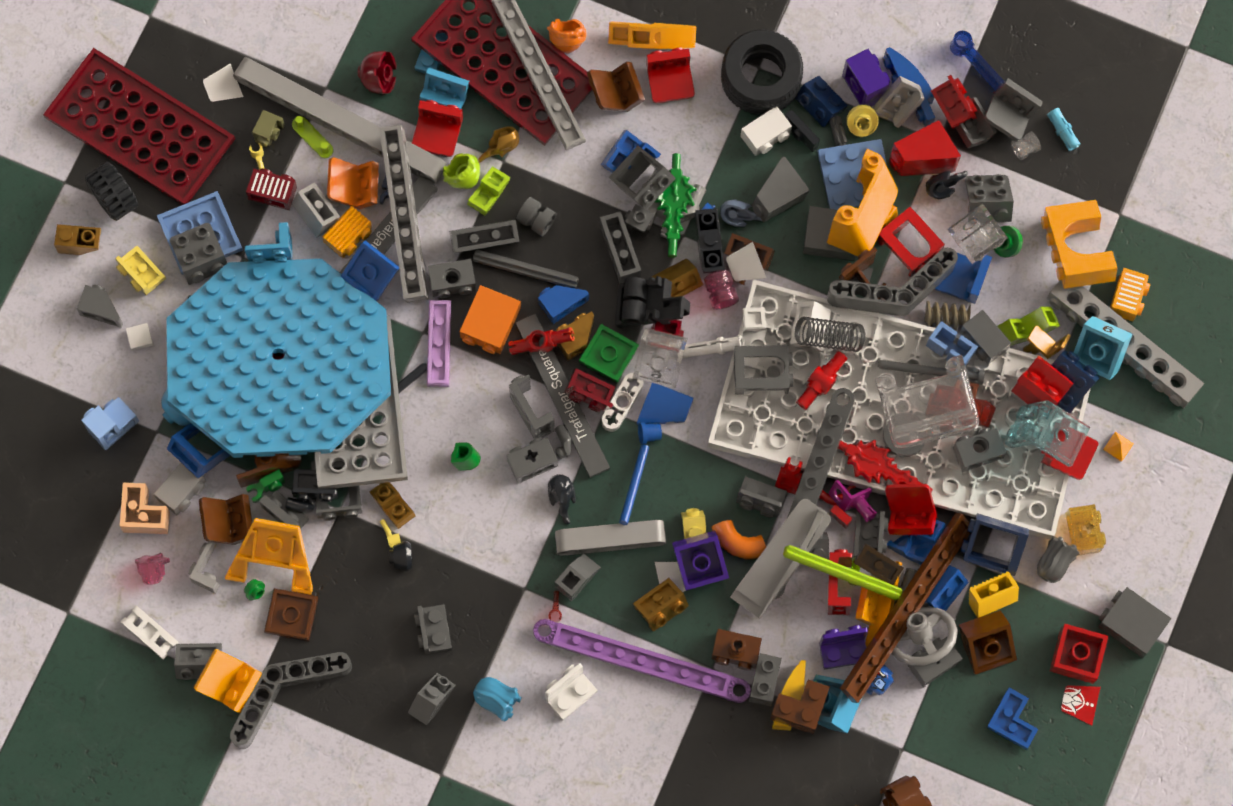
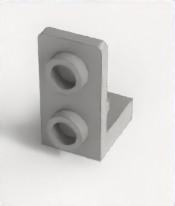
[188,542,220,594]

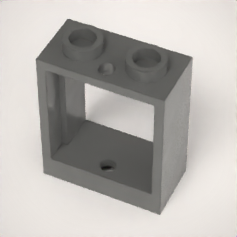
[609,146,676,210]

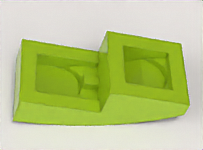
[467,166,510,216]

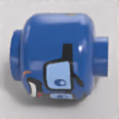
[866,665,894,695]

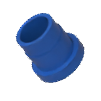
[638,422,662,444]

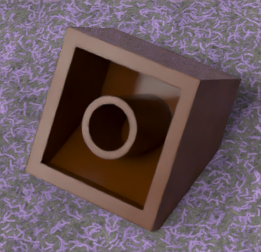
[959,610,1017,675]

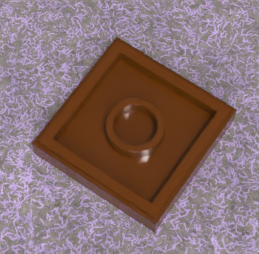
[264,588,318,641]

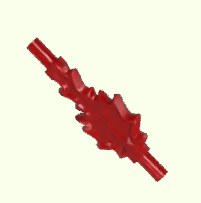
[838,440,933,493]

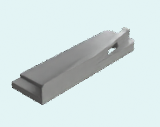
[730,499,831,619]

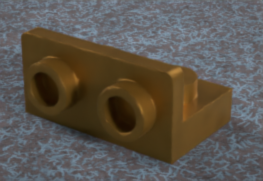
[633,578,689,631]

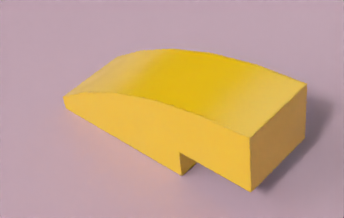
[772,660,806,731]

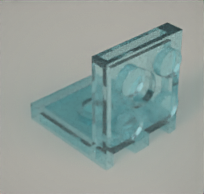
[1004,400,1090,467]

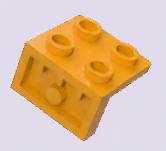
[194,649,262,713]

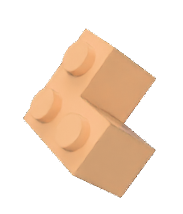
[120,483,170,534]

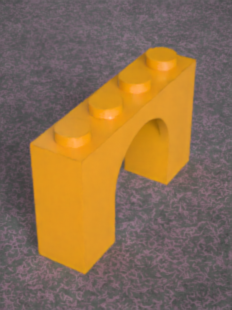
[1041,200,1118,289]

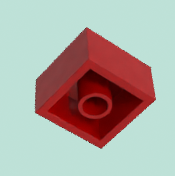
[1050,623,1108,684]

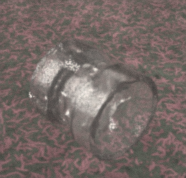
[1011,131,1041,160]

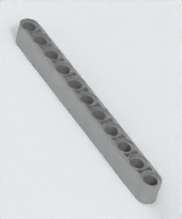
[233,57,447,184]

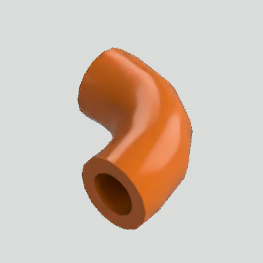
[711,520,766,559]

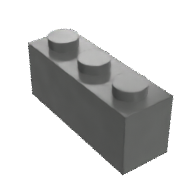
[600,211,641,284]
[449,220,519,253]

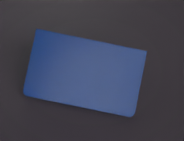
[925,565,969,611]

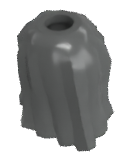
[1037,536,1079,583]

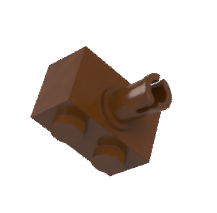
[724,233,775,286]
[711,629,762,670]

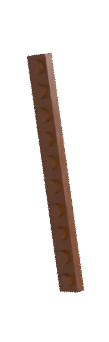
[840,513,970,703]

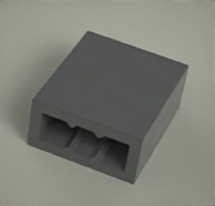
[803,206,856,261]
[1098,587,1172,658]

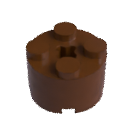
[880,775,932,806]

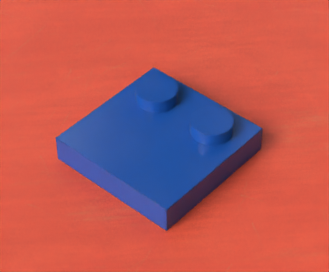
[341,241,400,301]

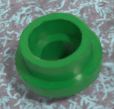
[244,579,265,601]

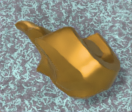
[478,126,519,163]

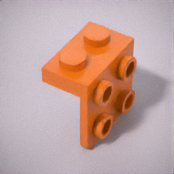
[327,157,379,209]

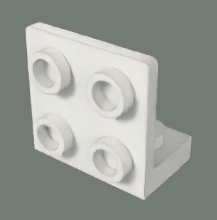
[545,663,598,721]

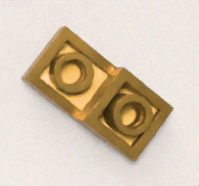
[369,482,416,529]

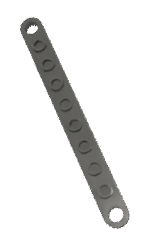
[775,388,855,599]

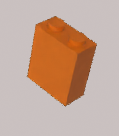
[459,285,521,354]

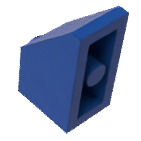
[538,285,589,324]

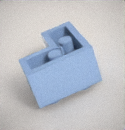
[82,397,139,450]

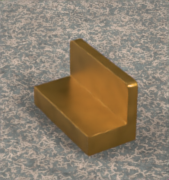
[652,258,703,297]

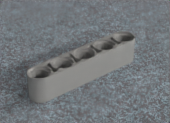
[555,520,666,555]

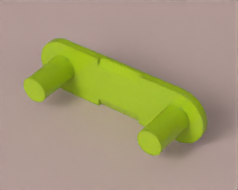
[292,116,334,158]

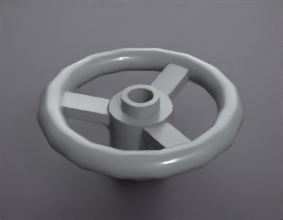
[891,606,958,666]

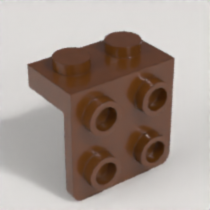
[587,61,645,112]
[199,494,252,545]

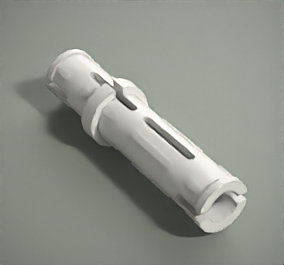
[677,335,744,359]

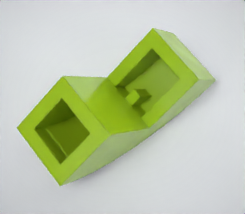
[997,307,1060,346]

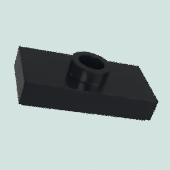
[785,110,820,152]

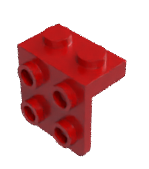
[646,48,695,103]
[412,100,463,157]
[1041,417,1099,480]
[885,484,937,535]

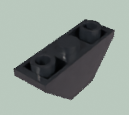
[695,208,725,274]

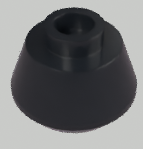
[389,541,412,571]

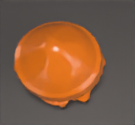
[547,19,586,54]

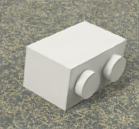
[740,107,792,156]

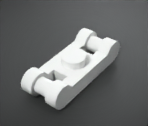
[120,605,179,660]

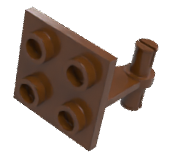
[839,247,888,300]

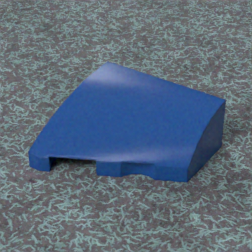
[601,130,661,173]
[637,382,694,425]
[887,520,946,565]

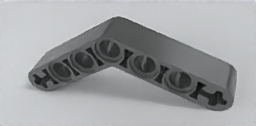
[827,247,958,316]
[230,652,352,749]

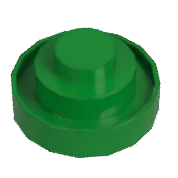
[991,225,1023,258]

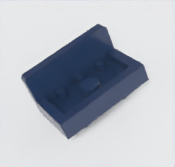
[795,76,848,127]

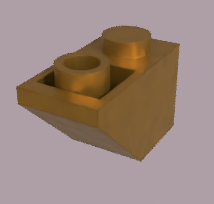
[54,224,101,255]
[556,311,594,361]

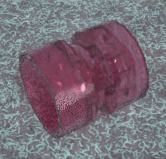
[704,270,739,310]

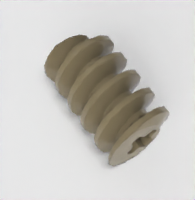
[924,301,971,331]

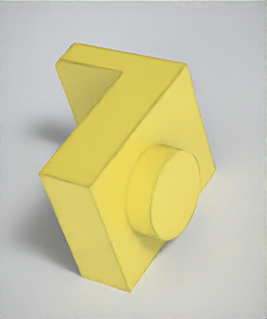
[681,508,706,539]

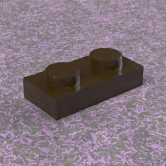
[853,543,904,585]

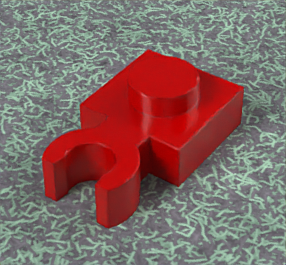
[775,457,803,495]

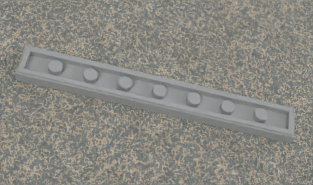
[492,0,586,151]

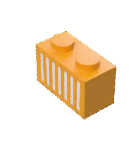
[1110,268,1150,321]

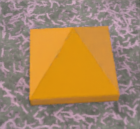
[1103,432,1133,462]

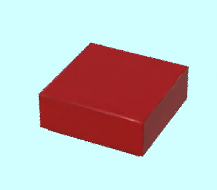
[829,505,852,529]

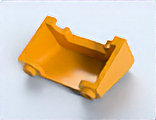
[827,149,898,256]

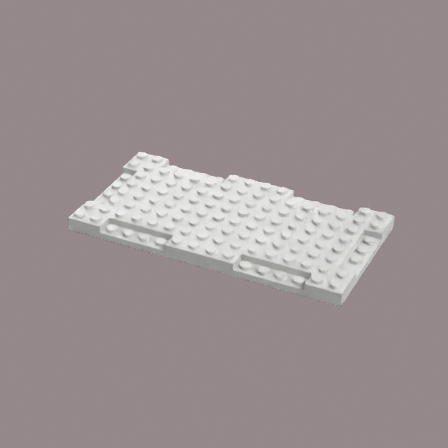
[707,279,1090,540]

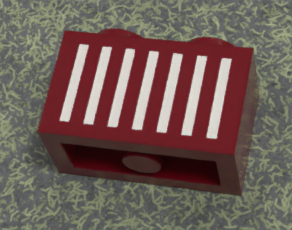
[246,168,297,211]

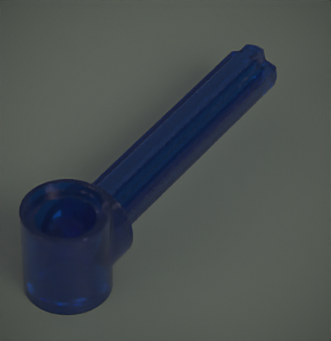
[950,30,1004,91]

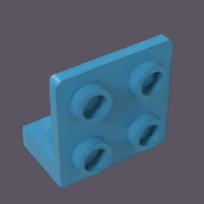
[244,222,293,263]

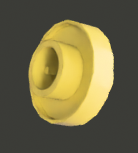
[847,105,879,137]

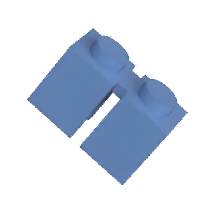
[926,321,978,370]

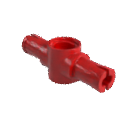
[509,327,575,355]
[796,351,848,410]

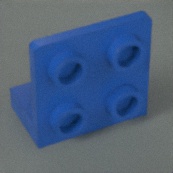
[935,253,992,304]

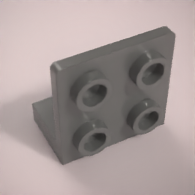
[736,476,787,518]

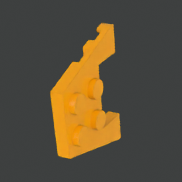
[225,518,313,595]

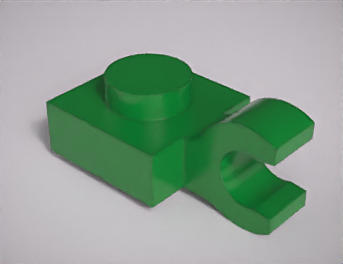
[246,469,285,503]

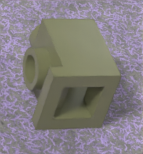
[252,110,285,147]

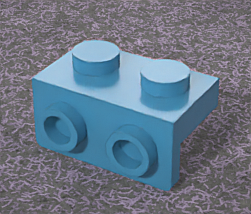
[419,68,469,109]

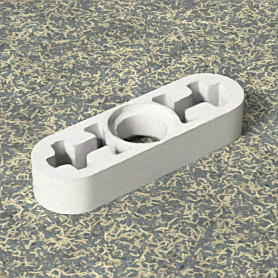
[602,373,643,432]

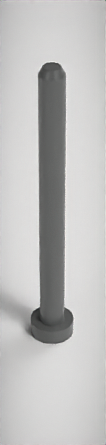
[877,360,985,385]

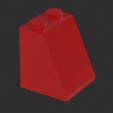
[889,120,961,176]

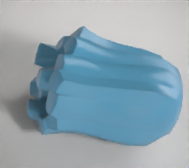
[473,677,522,722]

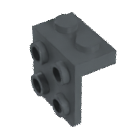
[984,78,1043,142]
[965,174,1014,223]
[170,223,227,285]

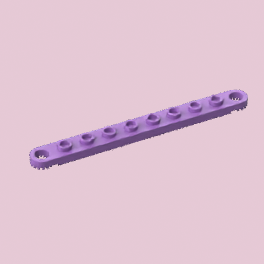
[533,619,751,703]

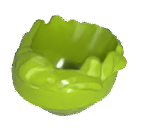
[443,153,480,189]

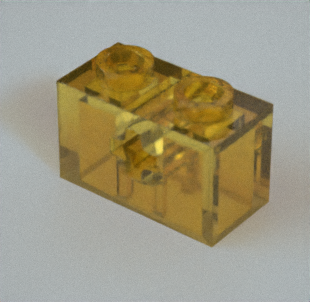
[1065,504,1106,556]

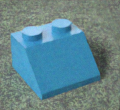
[813,674,862,733]

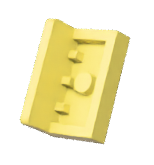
[115,246,166,295]

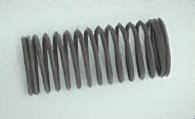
[795,316,866,352]

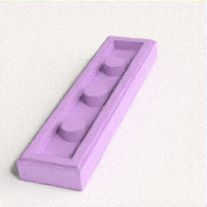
[427,300,451,387]

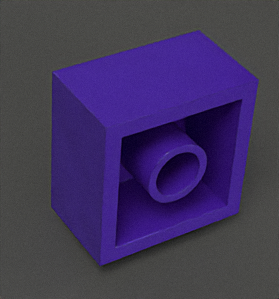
[842,48,890,107]
[672,530,729,590]

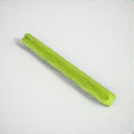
[783,545,903,600]

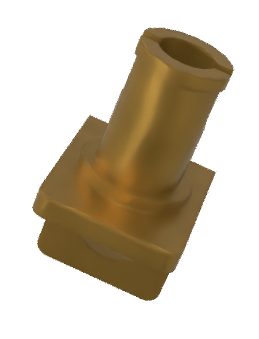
[1023,326,1071,359]

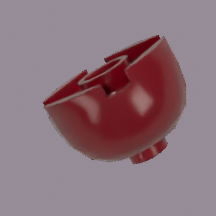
[357,51,397,94]

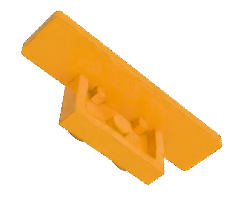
[855,561,902,647]

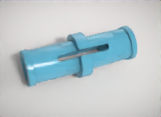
[1047,108,1081,151]

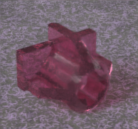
[135,553,170,585]

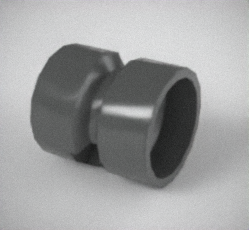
[516,197,557,236]

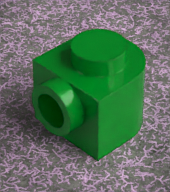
[451,442,481,471]

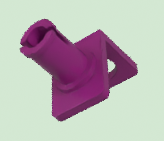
[829,480,877,522]

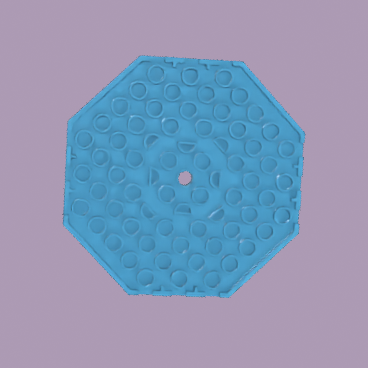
[166,259,391,458]

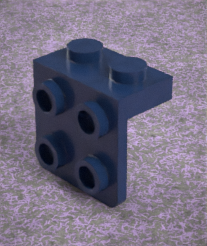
[1052,350,1100,414]

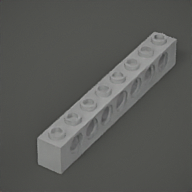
[379,124,429,303]
[1047,280,1204,408]

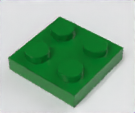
[579,324,639,384]

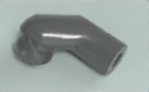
[555,425,571,459]

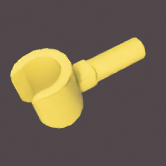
[249,143,264,170]
[380,519,401,548]

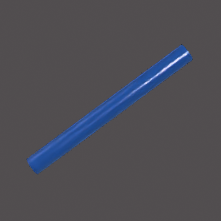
[619,444,649,525]

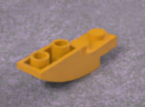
[608,21,696,49]

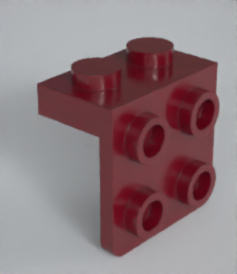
[564,368,615,413]

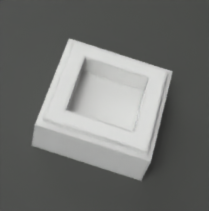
[742,307,766,332]
[126,323,153,351]

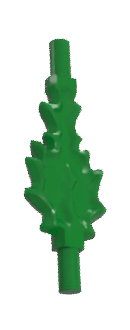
[655,153,697,258]

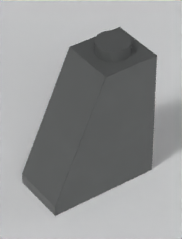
[751,156,810,222]

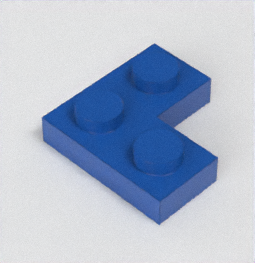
[986,687,1038,750]

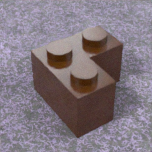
[770,679,829,734]

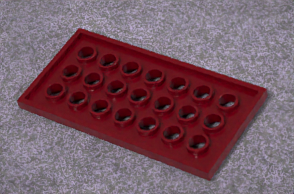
[411,0,592,146]
[43,47,235,205]

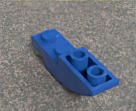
[882,47,936,127]

